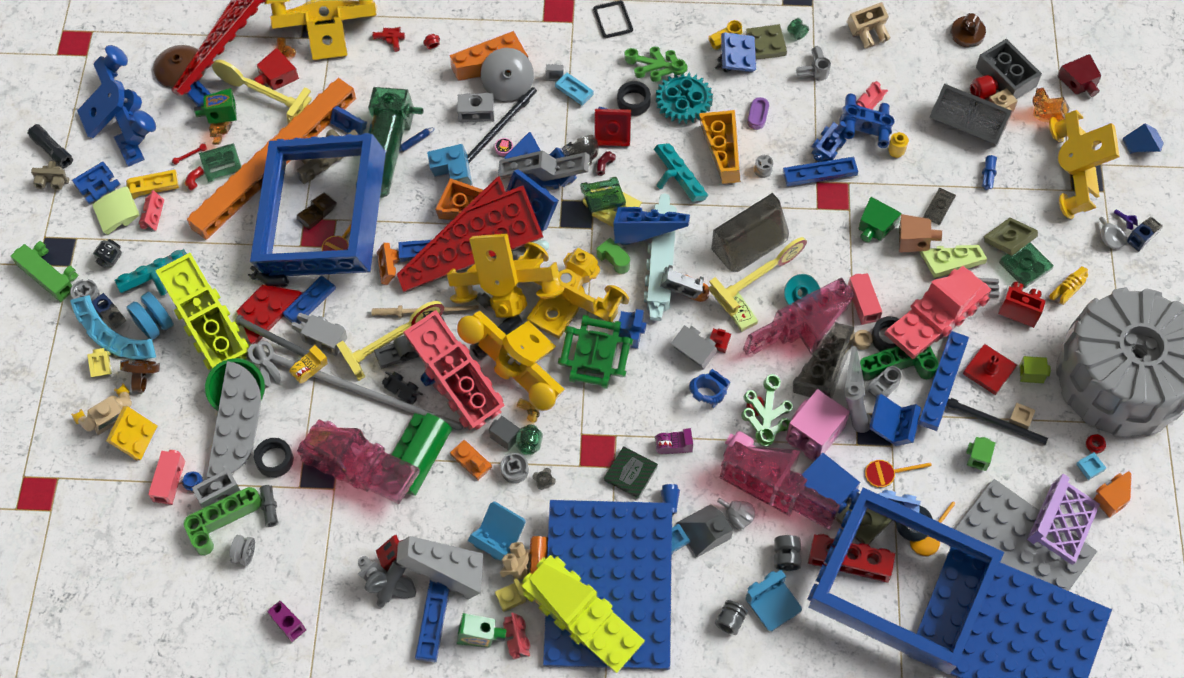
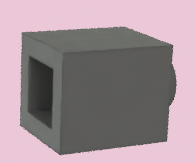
[489,415,521,451]

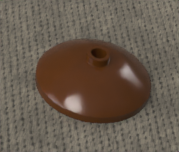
[153,45,206,89]

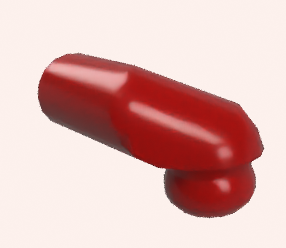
[184,166,205,191]

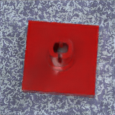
[594,109,631,146]
[963,344,1017,396]

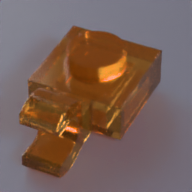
[209,121,233,145]

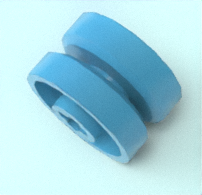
[126,291,174,340]

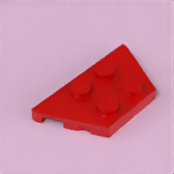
[237,285,302,344]

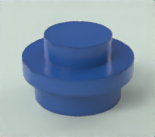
[182,471,203,491]

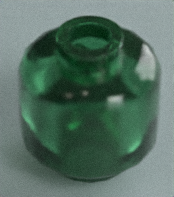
[516,424,543,455]

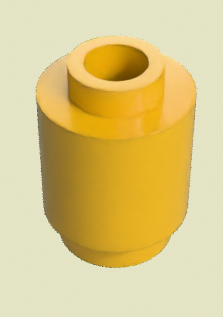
[888,132,909,158]

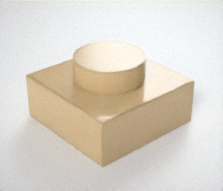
[1009,403,1035,430]

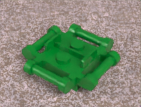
[557,315,633,389]

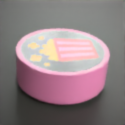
[495,138,513,157]

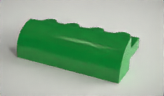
[378,413,452,496]

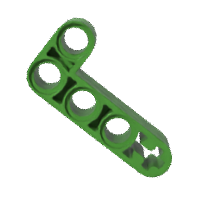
[183,487,262,555]

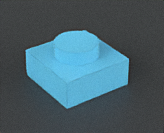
[1076,453,1106,480]

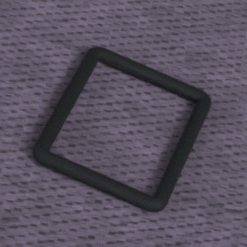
[593,0,633,38]

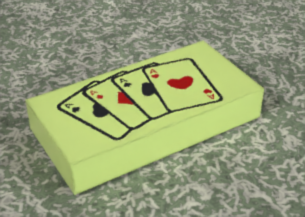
[732,292,758,332]

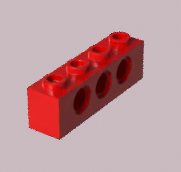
[807,534,896,583]

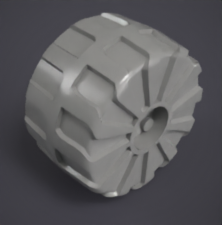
[1056,287,1184,438]

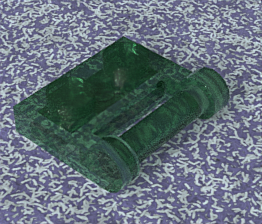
[199,143,242,183]
[580,176,626,213]

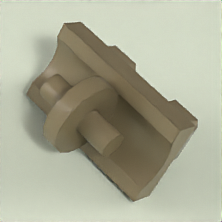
[31,161,70,190]

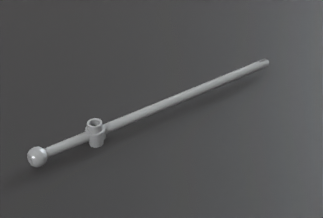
[252,348,463,430]

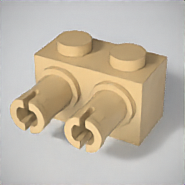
[846,2,891,49]

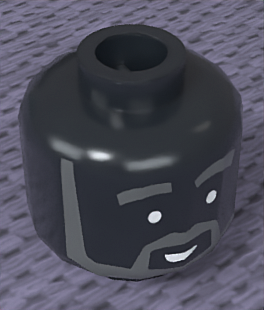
[93,239,122,268]

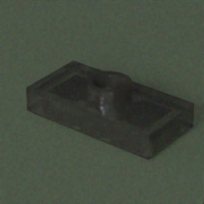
[923,187,956,225]

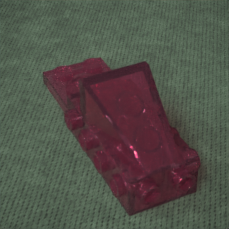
[743,277,854,355]
[297,419,420,504]
[719,441,840,530]

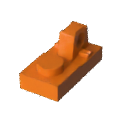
[377,242,399,285]
[450,439,492,481]

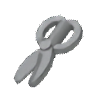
[247,340,281,387]

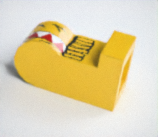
[289,345,328,383]

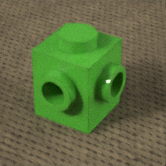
[966,437,996,471]

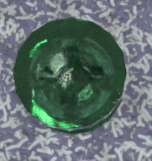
[787,18,809,40]

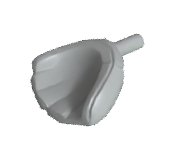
[1099,217,1128,249]
[717,498,756,530]

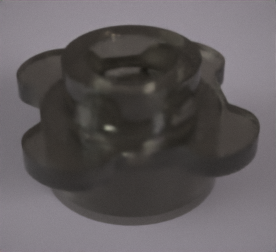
[533,468,556,490]

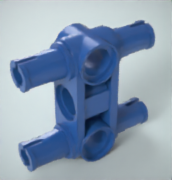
[839,93,895,148]

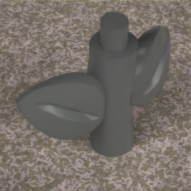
[364,560,416,607]

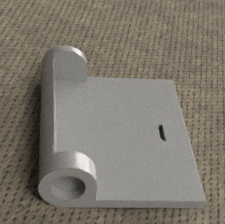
[844,346,871,433]

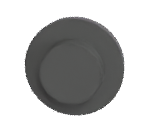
[476,292,491,309]

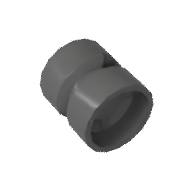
[774,535,801,571]

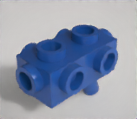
[811,121,847,162]

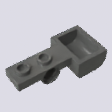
[374,316,445,369]

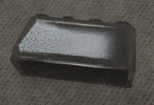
[711,193,789,272]

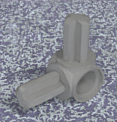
[796,46,831,80]

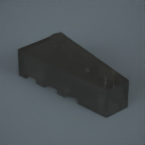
[793,322,854,399]

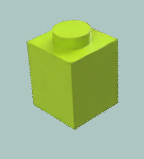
[1019,356,1051,383]

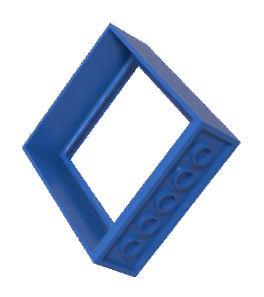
[250,133,386,276]
[807,487,1004,674]

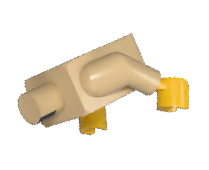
[71,383,132,435]

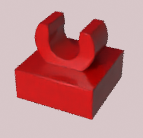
[710,328,731,353]

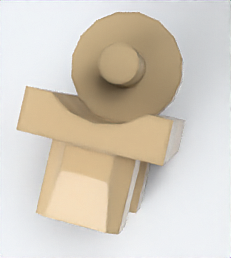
[500,542,531,579]

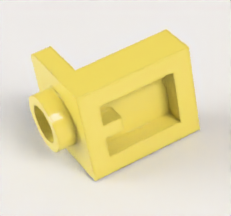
[87,348,112,377]
[495,578,526,612]

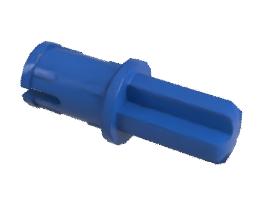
[982,155,997,190]

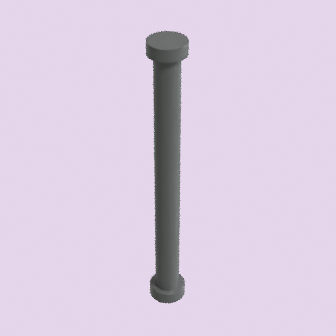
[235,315,309,357]

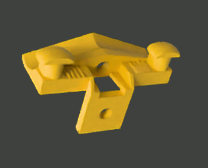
[264,0,377,60]

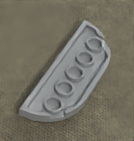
[207,361,261,478]

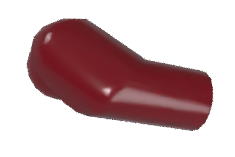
[596,151,616,176]

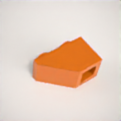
[1093,471,1132,518]

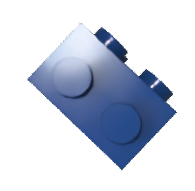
[870,394,921,446]

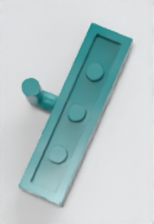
[654,143,708,202]
[115,249,187,296]

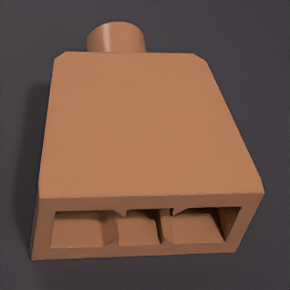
[899,214,942,252]

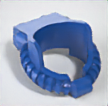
[689,369,731,408]

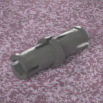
[259,485,278,527]

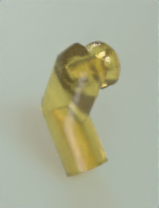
[517,398,540,423]

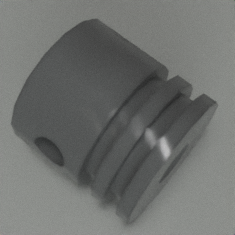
[715,600,748,635]

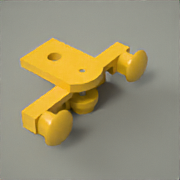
[1049,110,1120,219]
[457,311,565,411]

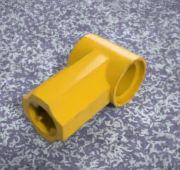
[708,20,742,50]

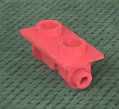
[856,81,888,110]
[139,190,164,231]
[503,612,530,659]

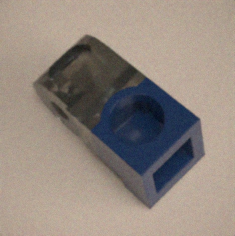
[1127,216,1163,252]
[92,293,126,330]

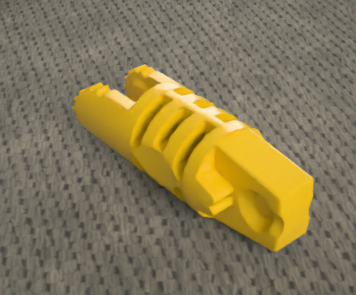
[1049,266,1088,305]

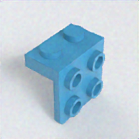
[468,501,526,561]
[745,570,802,631]

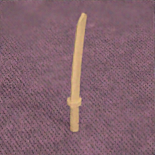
[372,305,479,318]

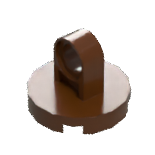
[950,13,986,48]
[120,360,160,393]

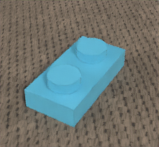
[555,72,594,106]

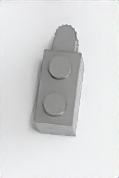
[291,313,347,356]

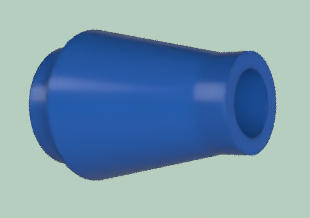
[660,484,680,515]

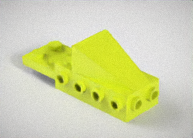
[156,253,249,370]
[522,555,645,674]

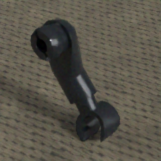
[248,266,289,287]

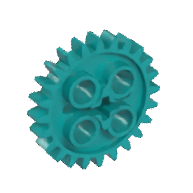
[656,73,713,124]

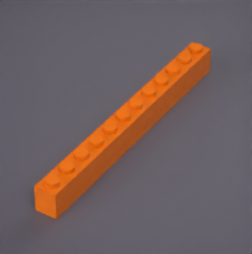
[187,78,356,240]

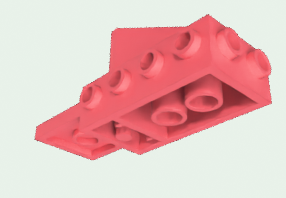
[884,266,992,359]
[403,310,505,430]

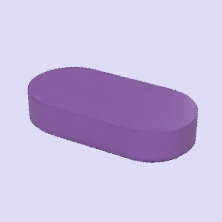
[748,97,769,130]

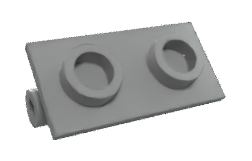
[358,556,387,581]

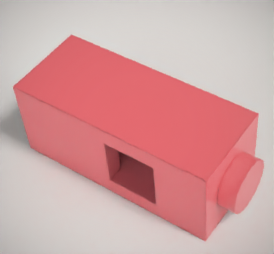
[847,273,882,325]
[148,450,185,505]

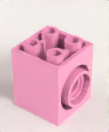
[786,389,850,460]

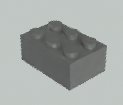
[976,38,1042,99]

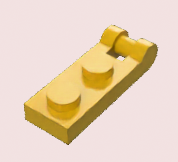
[126,169,179,199]

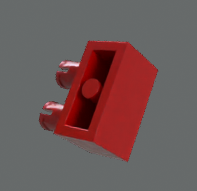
[998,282,1046,328]

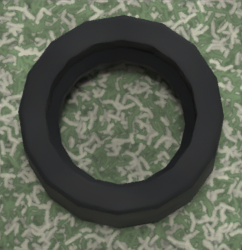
[617,81,651,116]
[871,316,899,352]
[254,438,294,478]

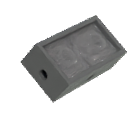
[930,84,1013,145]

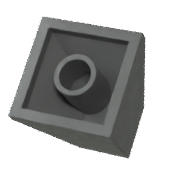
[676,504,733,557]

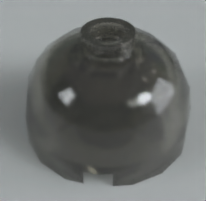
[562,135,599,166]

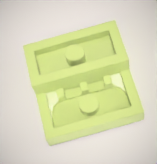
[92,187,140,235]

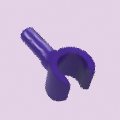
[1114,209,1138,230]

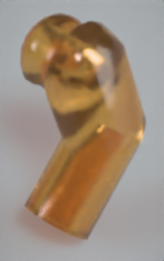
[277,38,296,58]

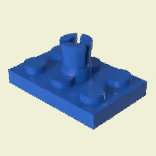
[506,169,559,231]

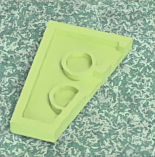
[919,245,987,278]

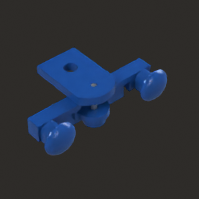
[77,45,156,146]

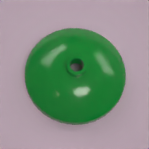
[205,358,265,411]

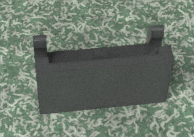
[660,265,704,299]

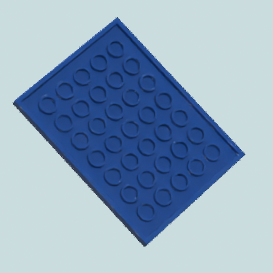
[543,500,672,670]
[908,547,1112,678]

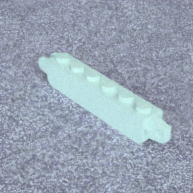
[644,193,677,321]

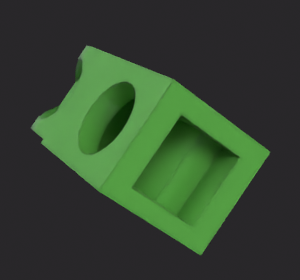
[596,238,630,274]

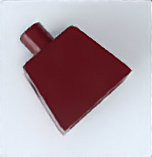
[1057,54,1101,97]

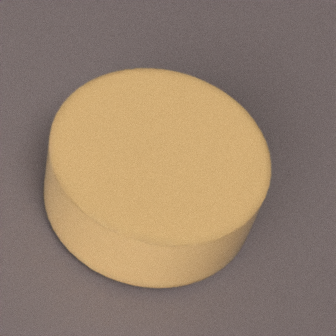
[853,330,873,350]

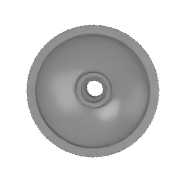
[481,48,534,101]

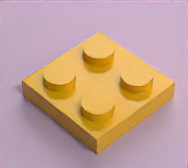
[106,406,157,460]

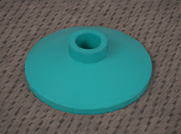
[784,274,820,312]

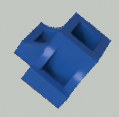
[619,309,647,349]

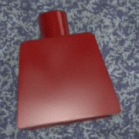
[253,48,299,90]

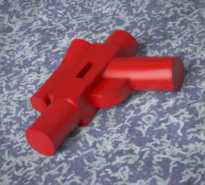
[372,27,405,52]

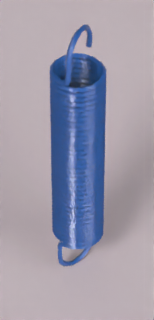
[396,127,434,152]

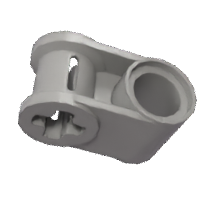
[865,366,902,398]

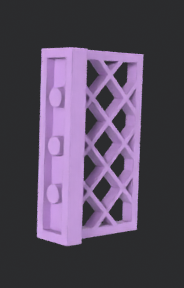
[1027,474,1100,565]

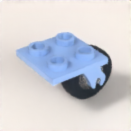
[878,490,933,541]

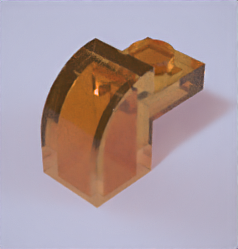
[1033,87,1070,123]

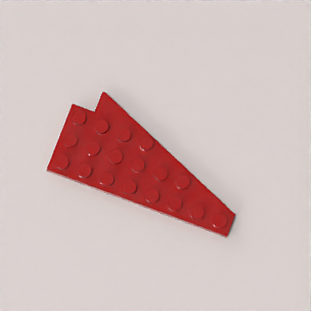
[171,0,266,96]
[397,176,544,292]

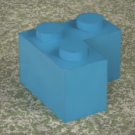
[427,144,473,185]

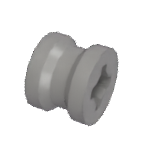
[754,155,773,178]

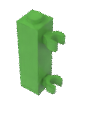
[11,241,79,302]

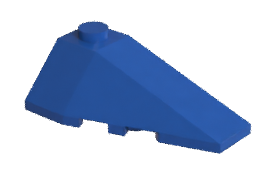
[613,207,690,245]

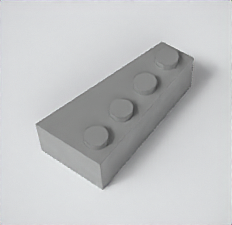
[396,536,483,599]

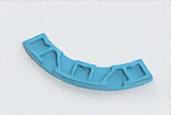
[70,295,156,360]

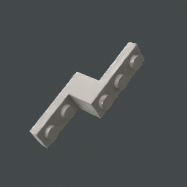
[498,150,590,181]

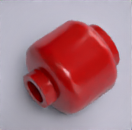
[970,75,998,99]

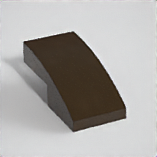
[297,192,337,230]

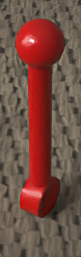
[172,144,207,165]

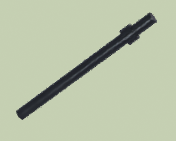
[467,87,537,163]
[946,397,1048,445]

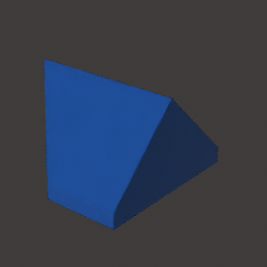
[1122,123,1164,154]

